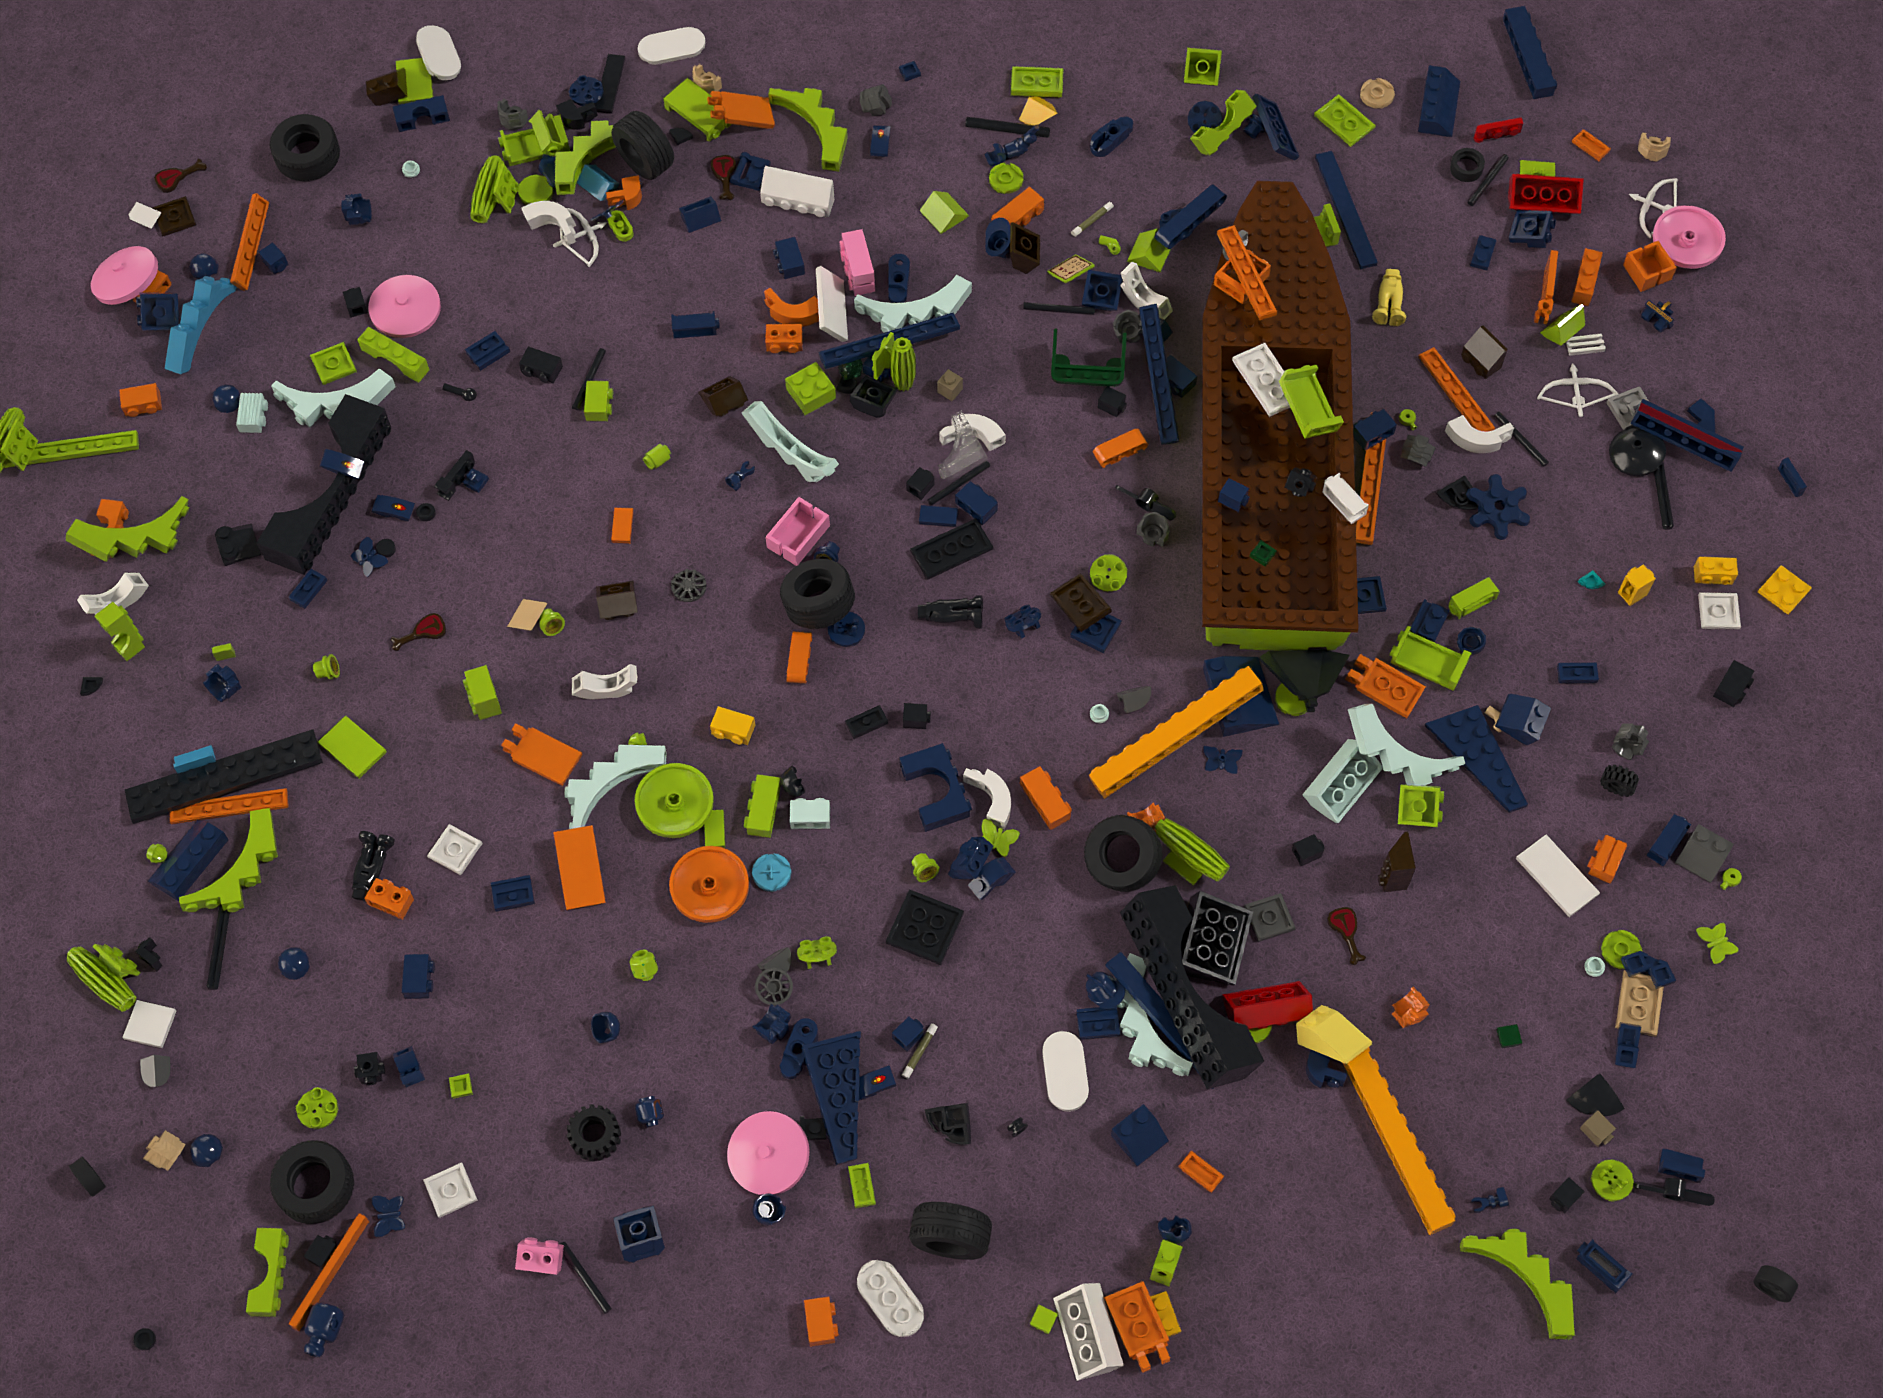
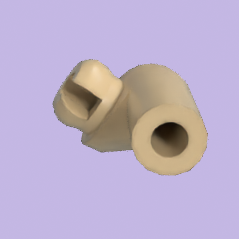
[1485,706,1502,732]

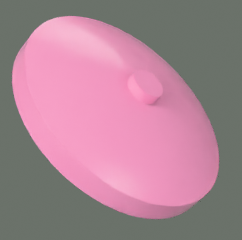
[1653,206,1726,269]
[91,246,158,305]
[368,275,441,338]
[727,1111,809,1195]

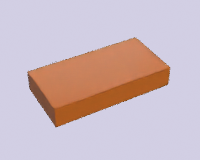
[1572,129,1611,161]
[611,508,634,543]
[1178,1151,1224,1193]

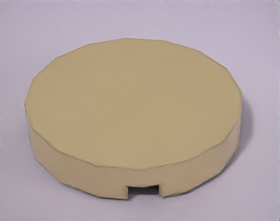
[1360,78,1395,109]

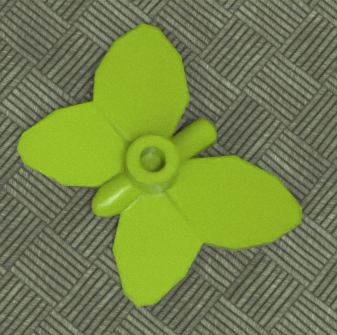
[982,819,1020,857]
[1696,923,1738,964]

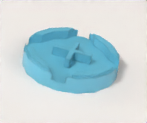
[752,853,791,892]

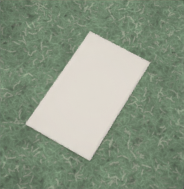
[129,202,161,229]

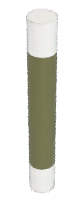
[1071,202,1114,237]
[901,1023,938,1079]

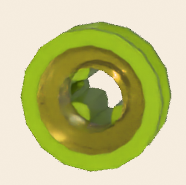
[539,608,565,636]
[313,654,340,680]
[911,853,940,882]

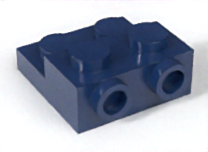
[1509,210,1556,248]
[136,292,179,330]
[947,837,993,879]

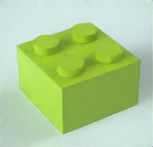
[785,362,836,415]
[463,665,502,720]

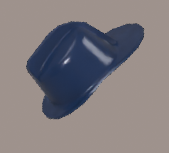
[985,218,1010,258]
[1085,971,1126,1009]

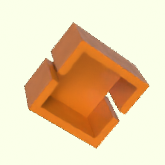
[1623,240,1677,292]

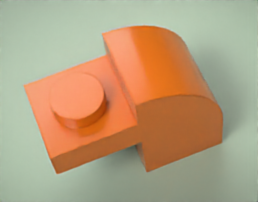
[606,175,642,210]

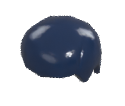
[189,253,219,279]
[212,384,240,413]
[1457,627,1486,655]
[278,947,310,980]
[591,1012,620,1043]
[190,1134,223,1167]
[752,1193,786,1226]
[1158,1215,1192,1244]

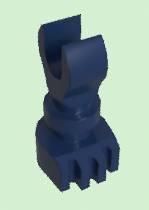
[725,461,755,491]
[1471,1187,1509,1213]

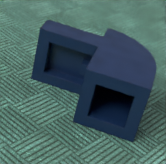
[968,858,1016,900]
[393,1046,425,1088]
[1306,1050,1347,1088]

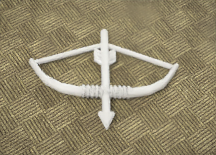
[1629,178,1678,238]
[553,208,607,267]
[1537,363,1618,417]

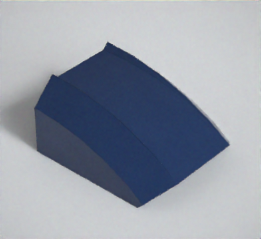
[613,1205,665,1263]

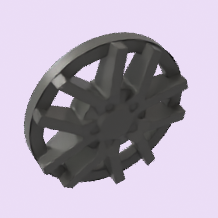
[671,569,707,602]
[755,967,793,1005]

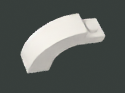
[521,201,576,245]
[1120,262,1173,320]
[939,414,1006,451]
[1445,415,1514,453]
[77,573,148,615]
[572,664,638,699]
[963,768,1011,829]

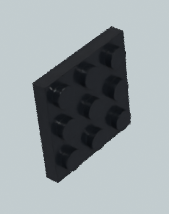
[886,889,964,965]

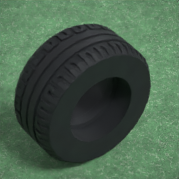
[611,111,674,179]
[270,114,340,181]
[780,559,855,629]
[1084,815,1163,892]
[270,1140,354,1224]
[909,1202,992,1260]

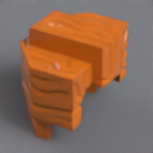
[1127,802,1165,832]
[1392,987,1430,1028]

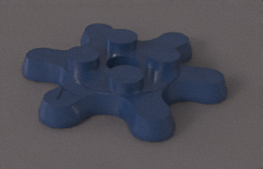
[1466,474,1530,540]

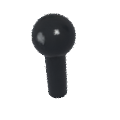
[442,383,477,401]

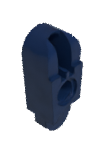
[1090,116,1133,157]
[888,253,910,303]
[780,1018,819,1079]

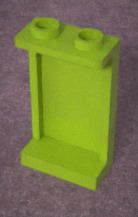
[663,78,732,142]
[498,115,570,166]
[1279,365,1344,438]
[1389,626,1471,691]

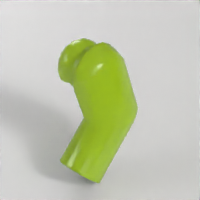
[1099,235,1121,255]

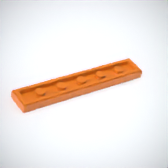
[230,193,269,291]
[1217,225,1277,321]
[1419,347,1495,432]
[170,788,288,824]
[289,1213,369,1331]

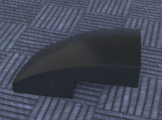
[1436,475,1478,510]
[1566,1073,1625,1117]
[925,1103,971,1145]

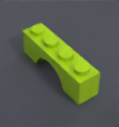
[1190,90,1257,155]
[357,327,429,383]
[94,602,145,661]
[246,1228,289,1317]

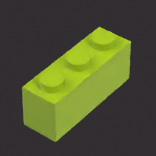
[744,774,781,838]

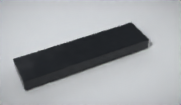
[595,54,625,114]

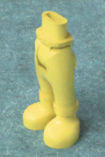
[1372,269,1406,326]

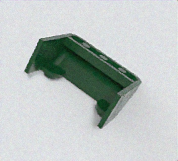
[1051,329,1127,387]

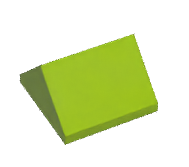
[1184,47,1222,86]
[920,191,969,234]
[1127,229,1171,273]
[1540,304,1585,346]

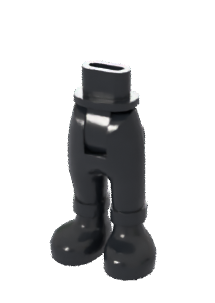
[918,595,983,629]
[351,831,395,901]

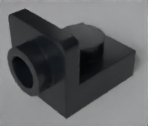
[135,937,162,971]
[798,1116,826,1141]

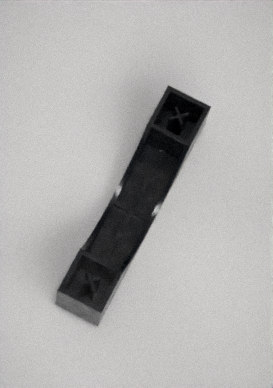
[257,394,391,575]
[1120,885,1264,1089]

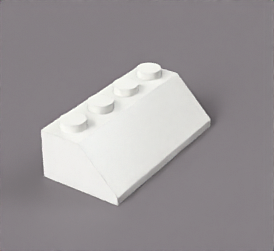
[760,166,834,217]
[1053,1283,1124,1381]

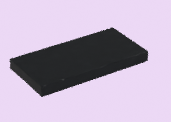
[910,518,994,580]

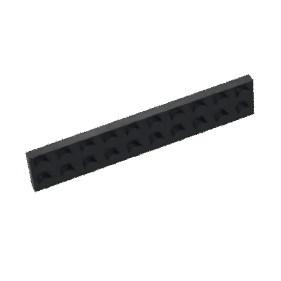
[125,729,323,824]

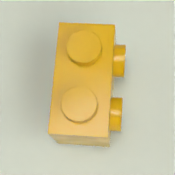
[1694,557,1738,585]
[1618,564,1656,606]
[710,706,755,745]

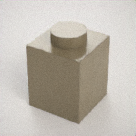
[937,369,963,401]
[1580,1111,1616,1147]

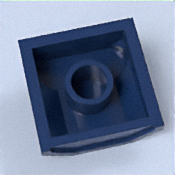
[1082,270,1123,311]

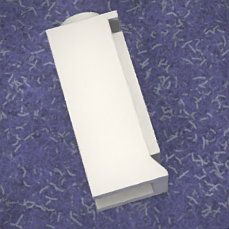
[1322,473,1369,524]

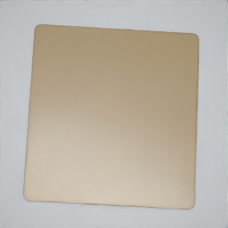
[507,599,547,631]

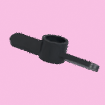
[1115,485,1176,521]
[1633,1178,1715,1206]

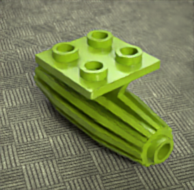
[470,155,519,224]
[872,332,916,391]
[0,407,38,472]
[1155,818,1230,885]
[67,944,140,1012]

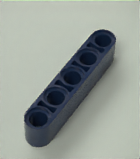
[1155,184,1227,249]

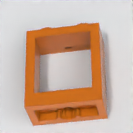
[1214,249,1271,304]

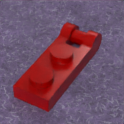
[1473,117,1523,143]

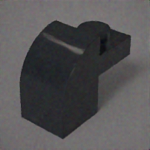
[556,99,598,130]

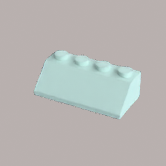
[1302,739,1383,823]

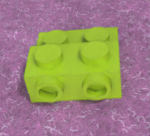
[1398,784,1444,827]

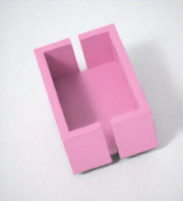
[839,229,875,296]
[766,497,830,566]

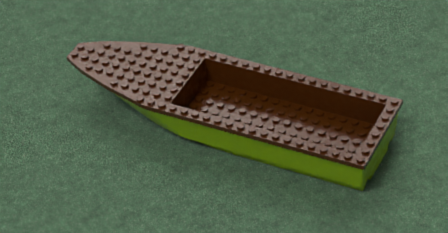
[1202,181,1359,651]

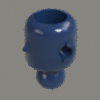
[304,1302,344,1358]

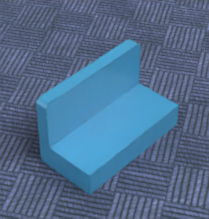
[577,165,620,201]
[173,745,216,773]

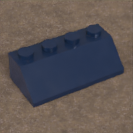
[1418,65,1460,137]
[148,820,228,902]

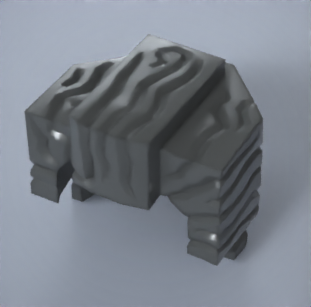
[860,84,892,116]
[497,99,529,130]
[1113,310,1143,343]
[1401,434,1436,467]
[1136,512,1170,547]
[1612,723,1649,760]

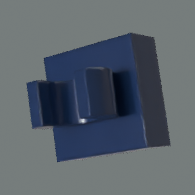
[463,469,489,493]

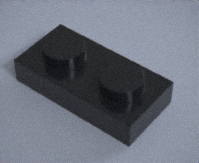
[845,705,888,739]

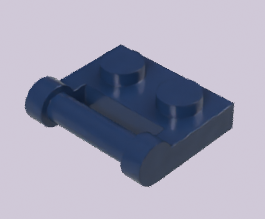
[730,152,771,191]

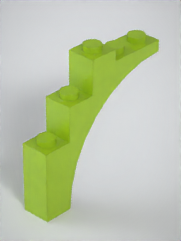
[768,88,848,172]
[555,121,616,195]
[66,496,190,562]
[179,808,278,912]
[1460,1229,1575,1339]

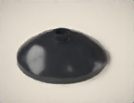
[1609,427,1666,476]

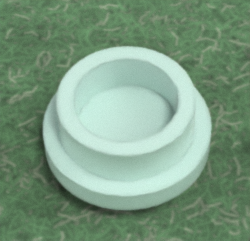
[402,161,420,178]
[1090,704,1109,723]
[1584,957,1605,977]

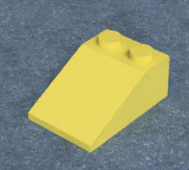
[1296,1005,1372,1064]

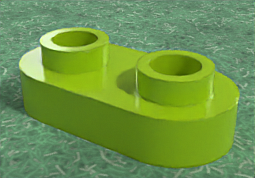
[607,210,634,242]

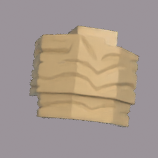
[692,64,722,94]
[1638,132,1671,162]
[143,1130,186,1171]

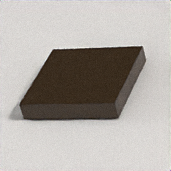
[152,196,196,237]

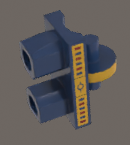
[1641,300,1674,333]

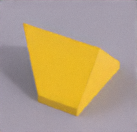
[1019,97,1057,125]

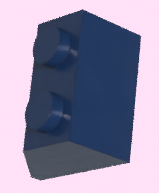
[1495,694,1551,745]
[1111,1104,1169,1166]

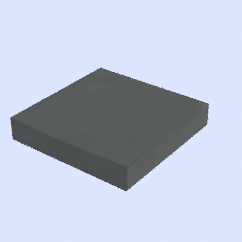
[1244,893,1296,942]

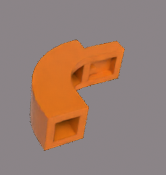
[764,288,819,327]

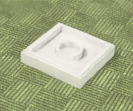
[1698,593,1741,629]
[427,824,483,875]
[123,1000,176,1048]
[423,1163,478,1218]

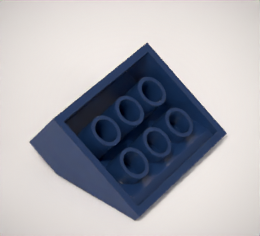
[1203,656,1279,737]

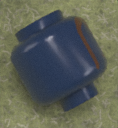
[635,1096,664,1127]

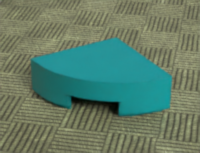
[1578,570,1605,589]

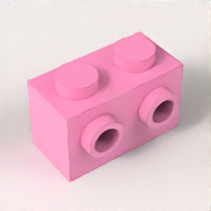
[515,1238,564,1275]

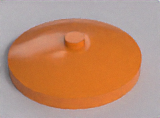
[669,846,749,923]

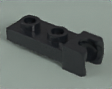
[434,450,475,501]

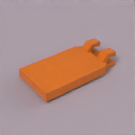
[707,91,775,129]
[1534,250,1558,325]
[1345,654,1426,718]
[501,723,582,786]
[1104,1281,1170,1373]

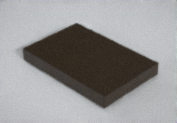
[1050,573,1112,632]

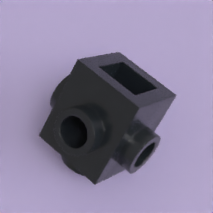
[1284,467,1316,497]
[354,1052,385,1086]

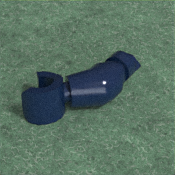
[985,125,1040,167]

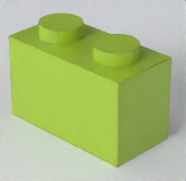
[584,381,613,421]

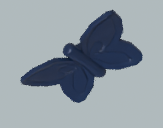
[591,200,624,221]
[351,537,388,577]
[1204,746,1243,774]
[372,1196,405,1237]

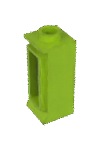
[529,110,564,157]
[1449,577,1500,619]

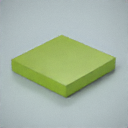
[310,342,357,385]

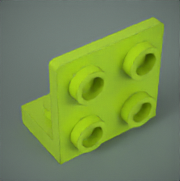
[1314,204,1341,247]

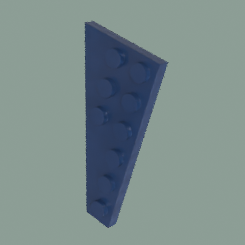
[1425,705,1528,813]
[802,1031,861,1165]

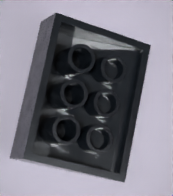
[1181,891,1253,986]

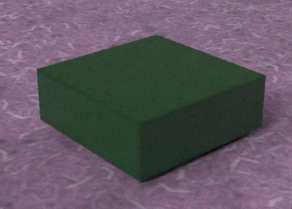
[1249,540,1277,567]
[1496,1024,1522,1048]

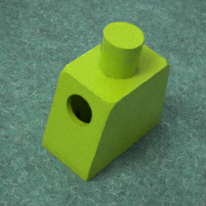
[1150,1240,1183,1287]

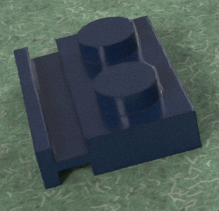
[465,331,510,371]
[1410,599,1450,642]
[491,875,535,912]
[1076,1007,1120,1040]

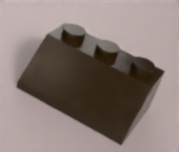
[1378,831,1416,892]

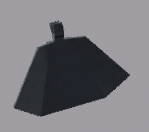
[1259,650,1350,712]

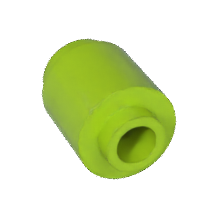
[643,444,671,470]

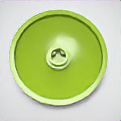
[635,763,714,838]

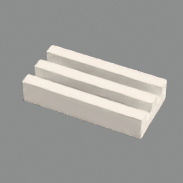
[1566,334,1606,356]

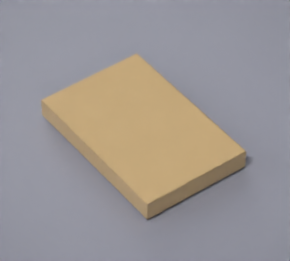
[1615,970,1664,1037]

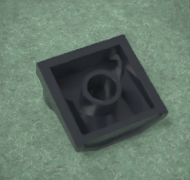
[850,375,898,418]
[215,523,261,566]

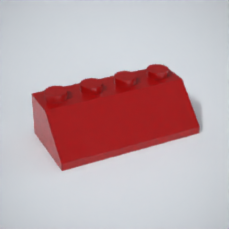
[1508,174,1584,214]
[1222,981,1313,1029]

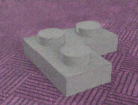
[1606,386,1649,430]

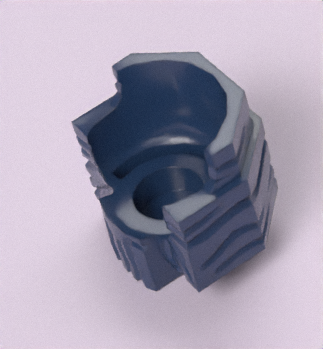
[341,193,372,225]
[203,664,242,702]
[752,1004,791,1044]

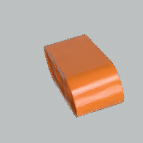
[1093,429,1148,468]
[787,631,812,684]

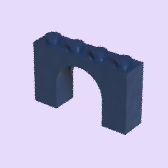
[899,743,972,832]

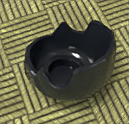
[780,766,805,797]

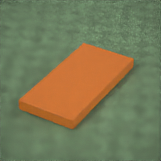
[553,825,606,910]

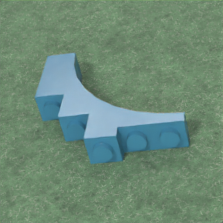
[165,276,237,374]

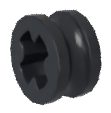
[1007,1117,1028,1137]

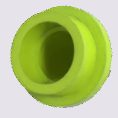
[628,732,647,745]
[146,844,168,863]

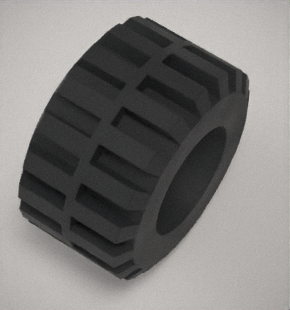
[567,1104,621,1161]

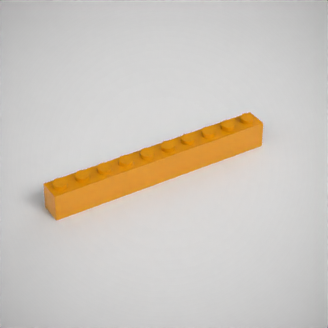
[1089,666,1263,799]
[1342,1047,1455,1235]

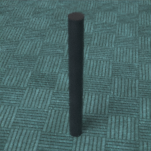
[1467,154,1509,206]
[1023,302,1095,315]
[572,348,606,410]
[1494,412,1549,467]
[928,460,990,505]
[560,1241,612,1314]

